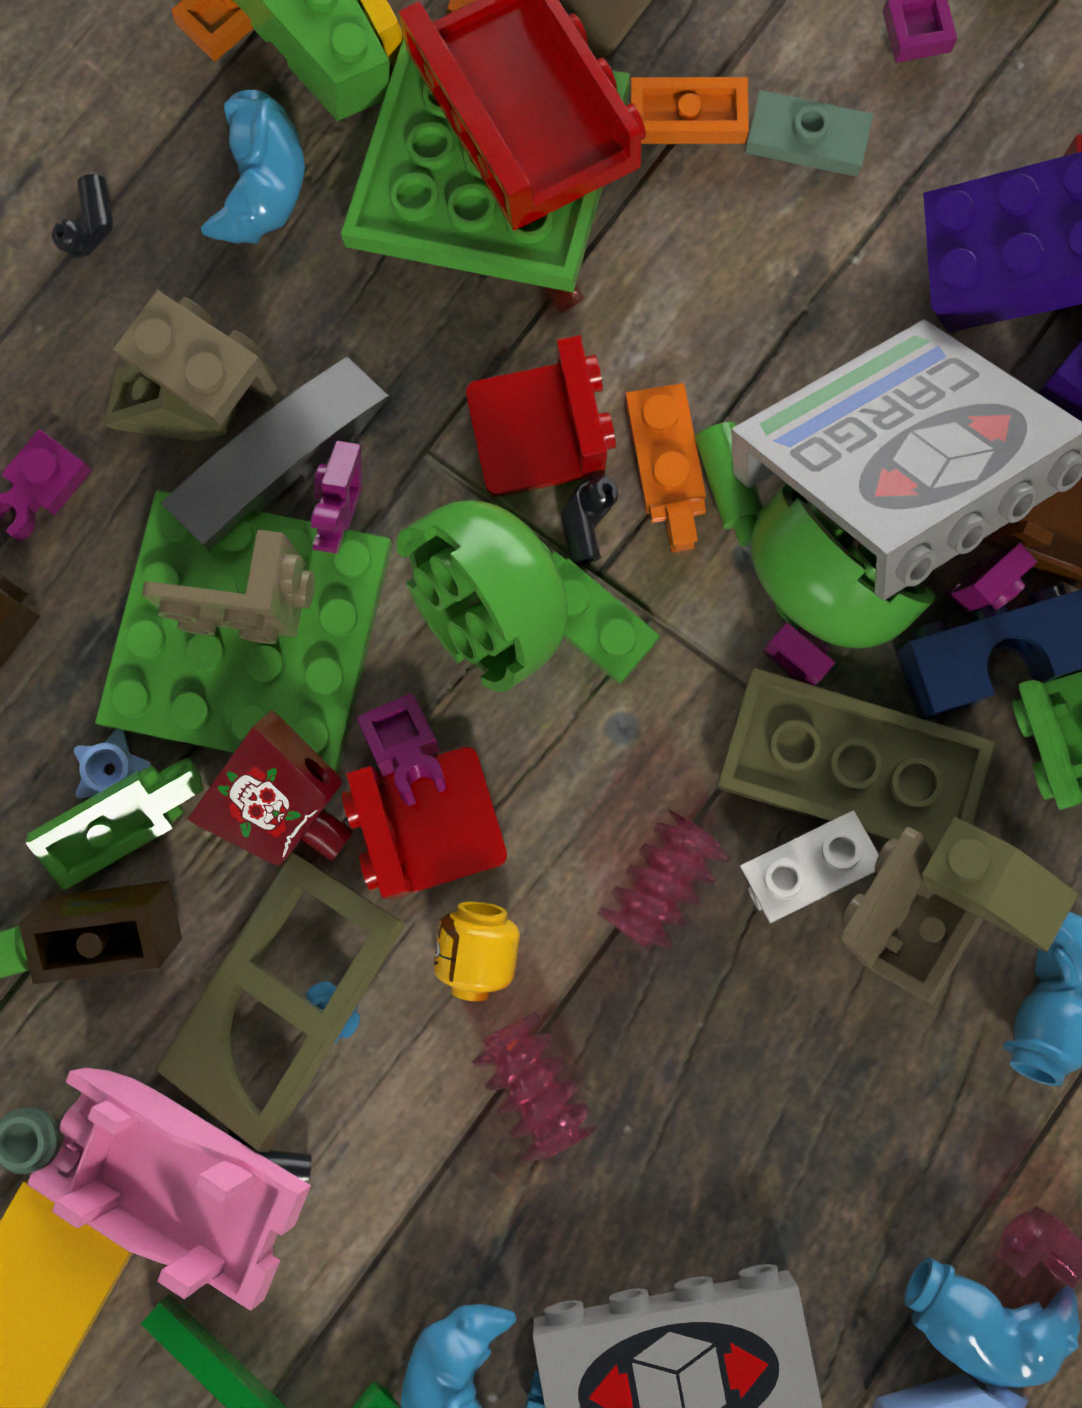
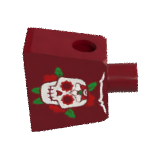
[188,710,354,865]

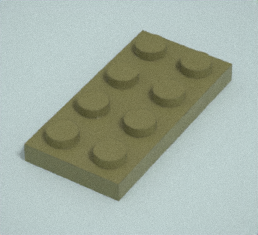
[715,667,995,854]

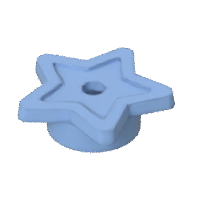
[74,729,151,799]

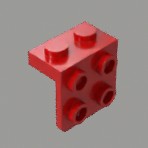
[466,335,616,497]
[341,747,508,900]

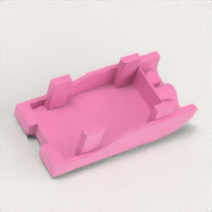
[27,1068,311,1311]

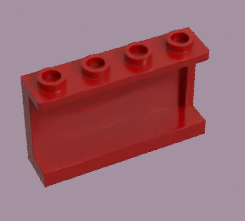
[398,0,646,231]

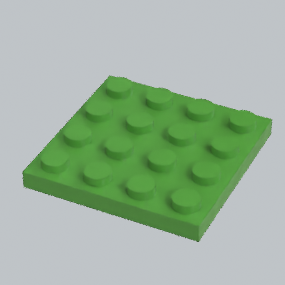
[341,38,630,293]
[95,490,393,775]

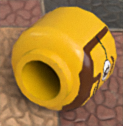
[433,902,520,1002]

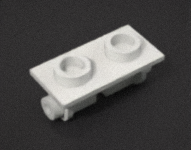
[740,810,879,924]

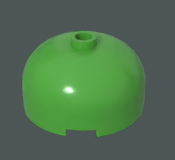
[751,482,936,648]
[397,500,568,692]

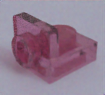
[995,1206,1082,1290]

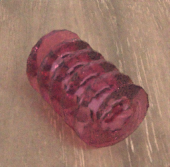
[596,809,731,952]
[472,1010,598,1163]

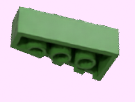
[234,0,390,121]

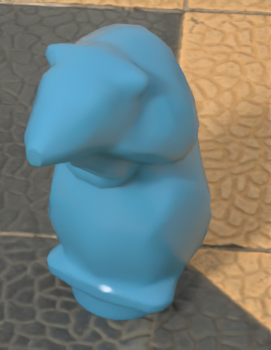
[201,90,305,244]
[1002,912,1082,1087]
[904,1257,1080,1388]
[401,1304,516,1408]

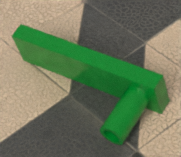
[140,1294,402,1408]

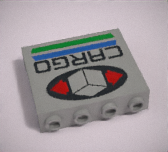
[731,319,1082,601]
[533,1264,823,1408]

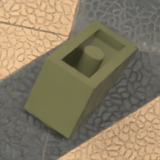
[104,365,237,442]
[922,816,1079,953]

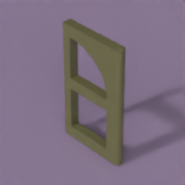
[156,851,406,1153]

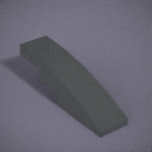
[161,357,390,551]

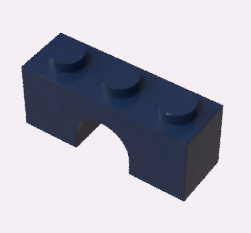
[896,585,1082,720]

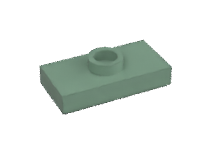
[745,90,873,177]

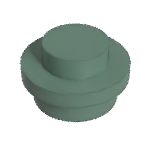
[0,1107,60,1174]

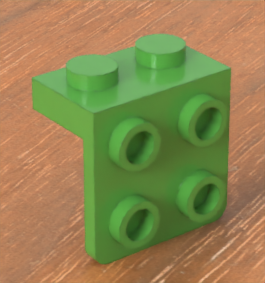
[1013,672,1082,810]

